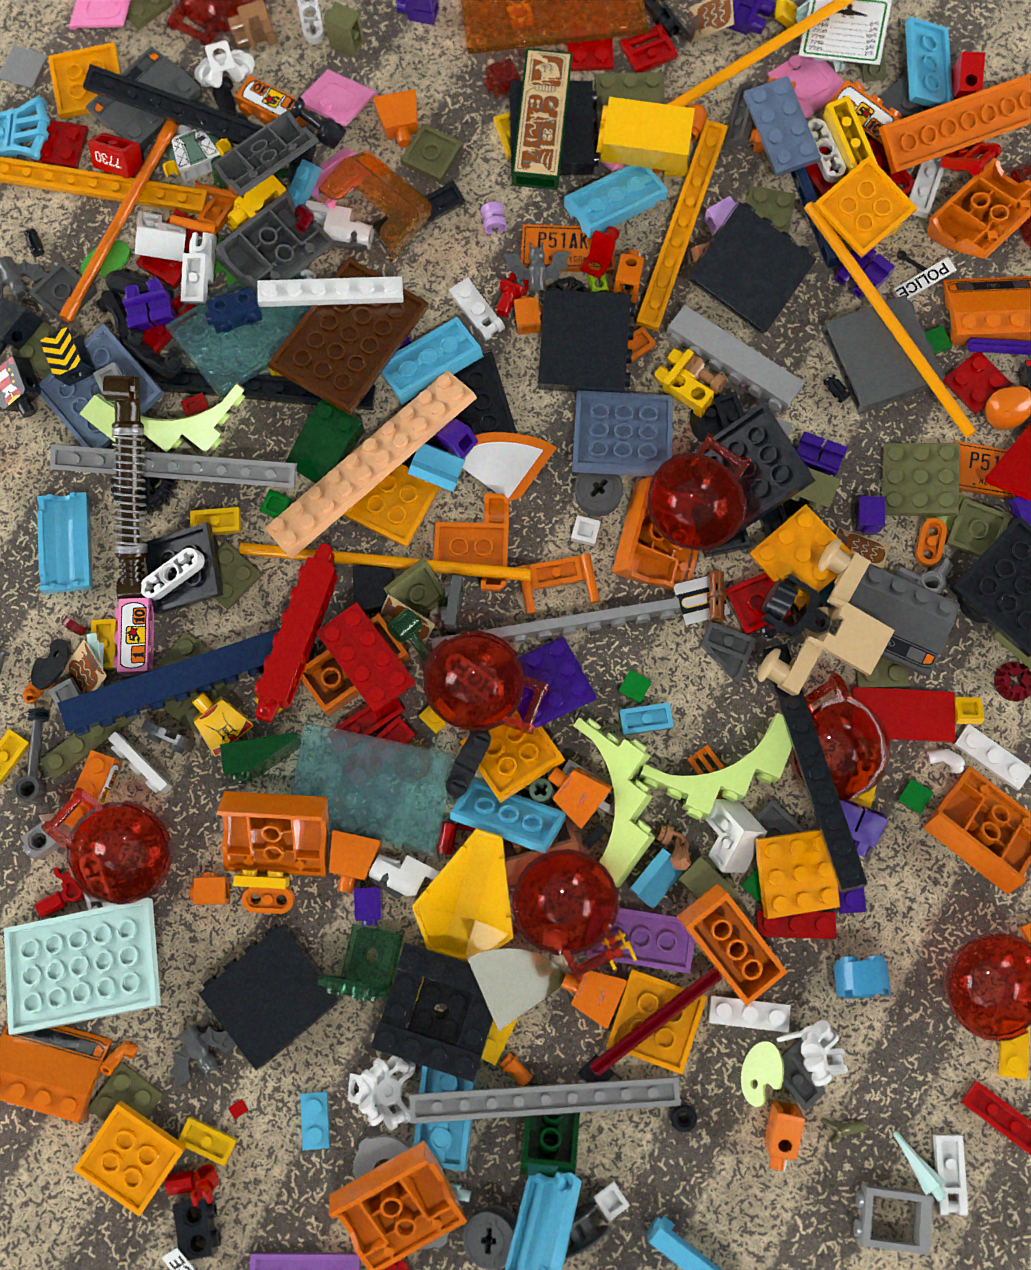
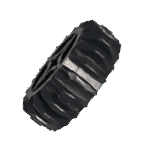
[110,451,178,517]

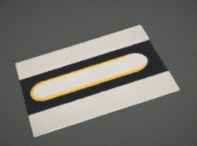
[674,576,730,625]

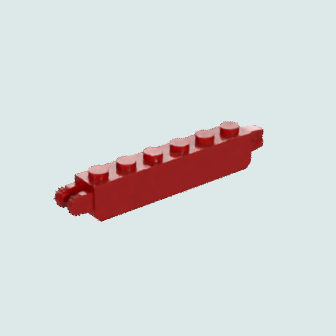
[254,543,338,723]

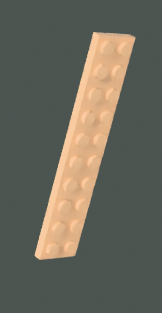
[264,370,477,559]

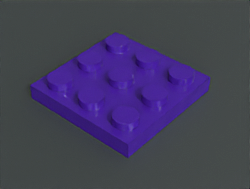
[496,636,597,732]

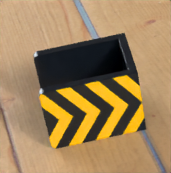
[40,327,96,386]

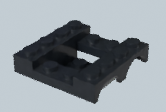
[370,942,493,1082]

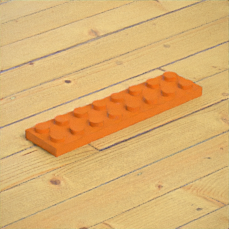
[878,73,1031,174]

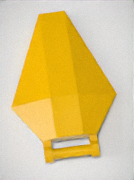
[412,828,514,963]

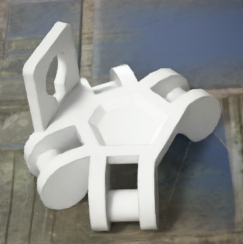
[194,40,255,88]
[777,1020,848,1086]
[348,1056,416,1130]

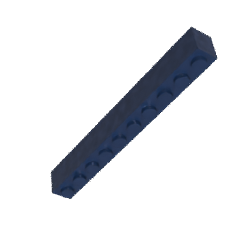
[57,628,315,737]

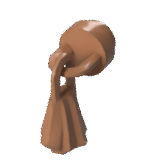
[655,824,691,871]

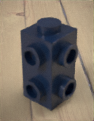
[204,287,263,334]

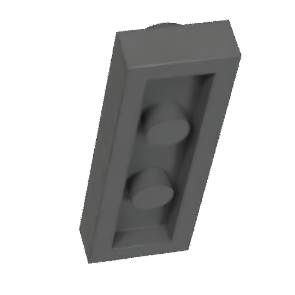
[724,79,763,148]

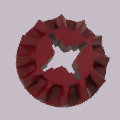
[994,662,1031,702]

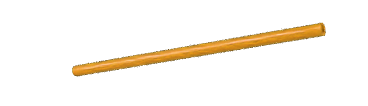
[667,0,856,107]
[804,201,977,438]
[239,542,532,581]

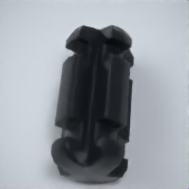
[24,228,45,257]
[823,374,850,403]

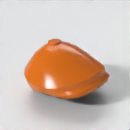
[985,386,1031,430]

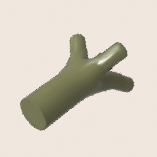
[821,1117,866,1144]

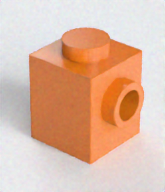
[514,296,543,335]
[190,872,230,905]

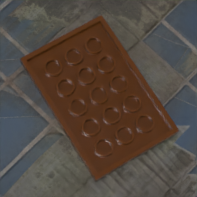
[268,257,429,415]

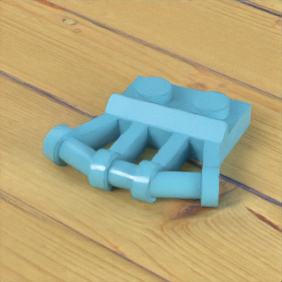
[0,97,50,160]

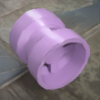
[481,202,507,234]

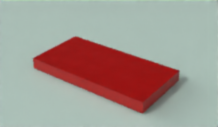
[985,423,1031,501]
[851,687,955,743]

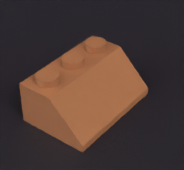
[503,810,583,886]

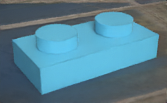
[287,159,322,208]
[619,702,674,736]
[300,1091,330,1150]

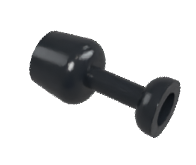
[290,96,346,150]

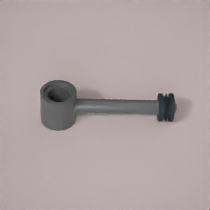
[14,707,49,804]

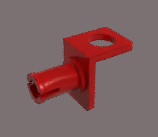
[580,226,620,279]
[495,272,529,317]

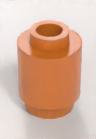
[687,104,708,141]

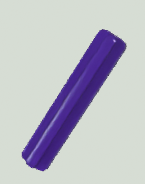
[966,337,1031,355]

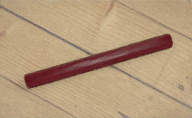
[590,968,722,1076]

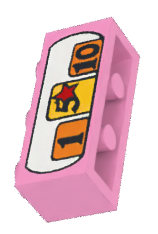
[114,598,154,676]

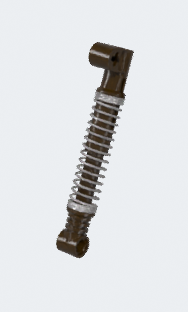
[103,375,148,600]

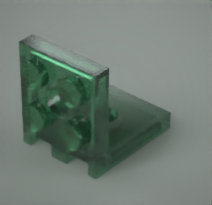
[318,924,404,1002]

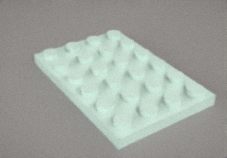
[4,898,161,1035]

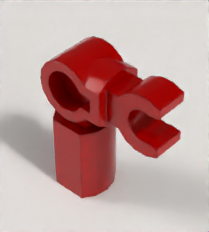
[34,861,85,919]
[164,1164,219,1207]

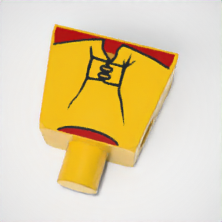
[192,692,253,757]

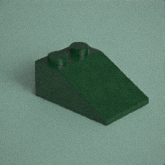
[286,399,365,484]
[220,732,306,784]
[519,1083,580,1178]

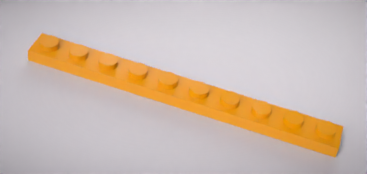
[636,119,728,332]
[0,157,209,215]

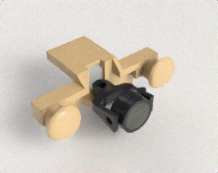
[757,539,895,696]

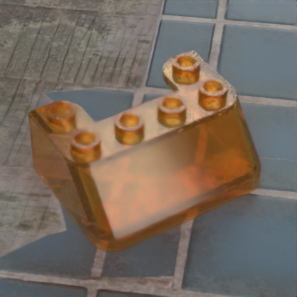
[318,151,432,262]

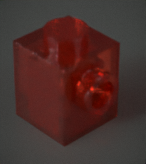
[483,58,520,98]

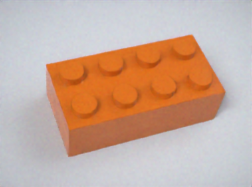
[301,614,410,717]
[676,884,788,1006]

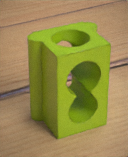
[587,268,609,293]

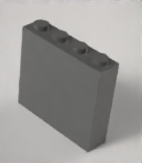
[822,295,944,415]

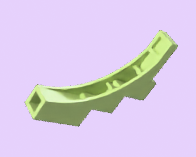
[79,383,245,453]
[638,713,792,819]
[573,718,656,887]

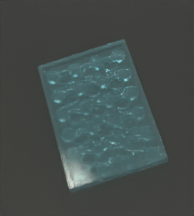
[165,273,312,398]
[291,723,456,856]

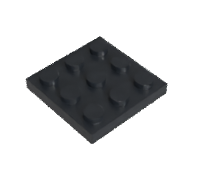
[143,522,223,614]

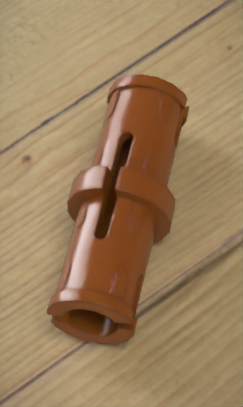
[707,570,727,623]

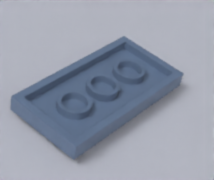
[743,76,821,177]

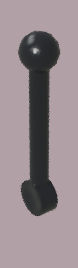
[897,251,928,271]

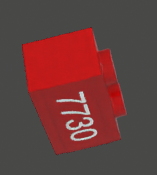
[88,132,143,179]

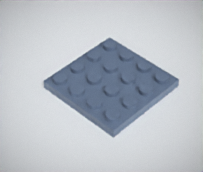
[39,323,165,448]
[572,390,673,478]

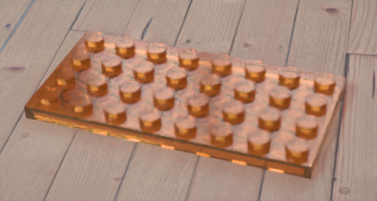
[461,0,648,54]

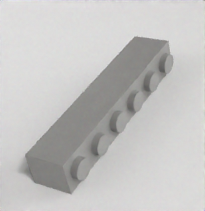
[666,305,805,412]

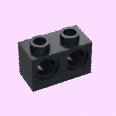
[172,1197,221,1261]

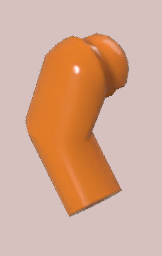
[23,681,58,704]
[100,1040,139,1076]

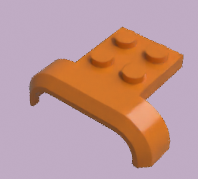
[433,493,509,592]

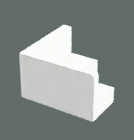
[134,211,186,261]
[705,799,767,873]

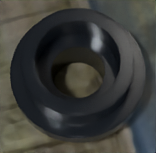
[670,1104,697,1132]

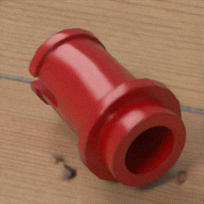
[436,821,458,855]

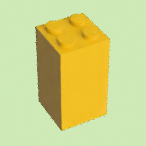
[597,97,695,173]

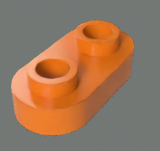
[915,518,947,567]
[242,887,295,914]

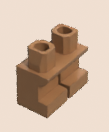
[227,0,278,51]

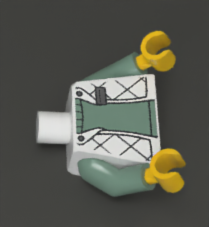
[162,125,233,182]

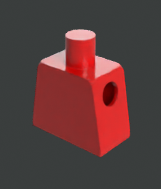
[951,51,985,100]

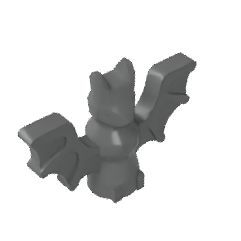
[503,242,570,292]
[0,256,47,302]
[170,1024,237,1088]

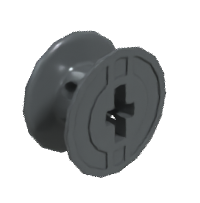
[574,473,624,517]
[565,1201,610,1258]
[462,1205,517,1270]

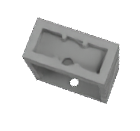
[853,1184,933,1255]

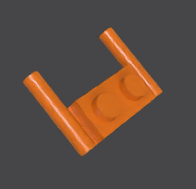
[170,182,239,235]
[518,554,600,615]

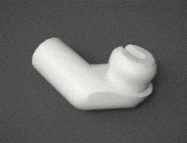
[926,749,965,774]

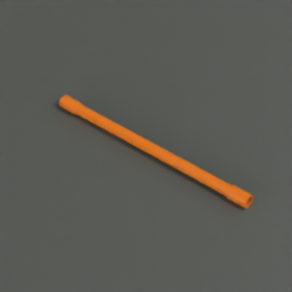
[58,120,179,323]

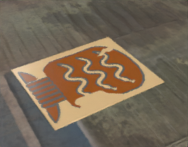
[689,0,734,43]
[836,527,890,569]
[380,594,435,645]
[65,639,107,694]

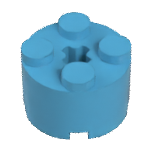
[833,955,891,999]

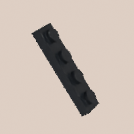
[373,181,466,248]

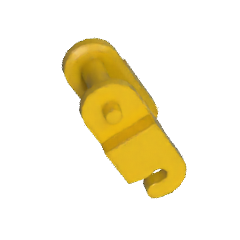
[602,929,637,970]

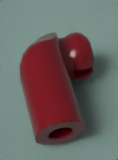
[294,205,314,233]

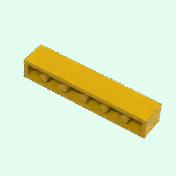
[822,96,903,239]

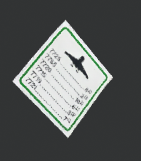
[799,0,892,65]

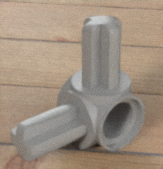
[895,559,953,595]

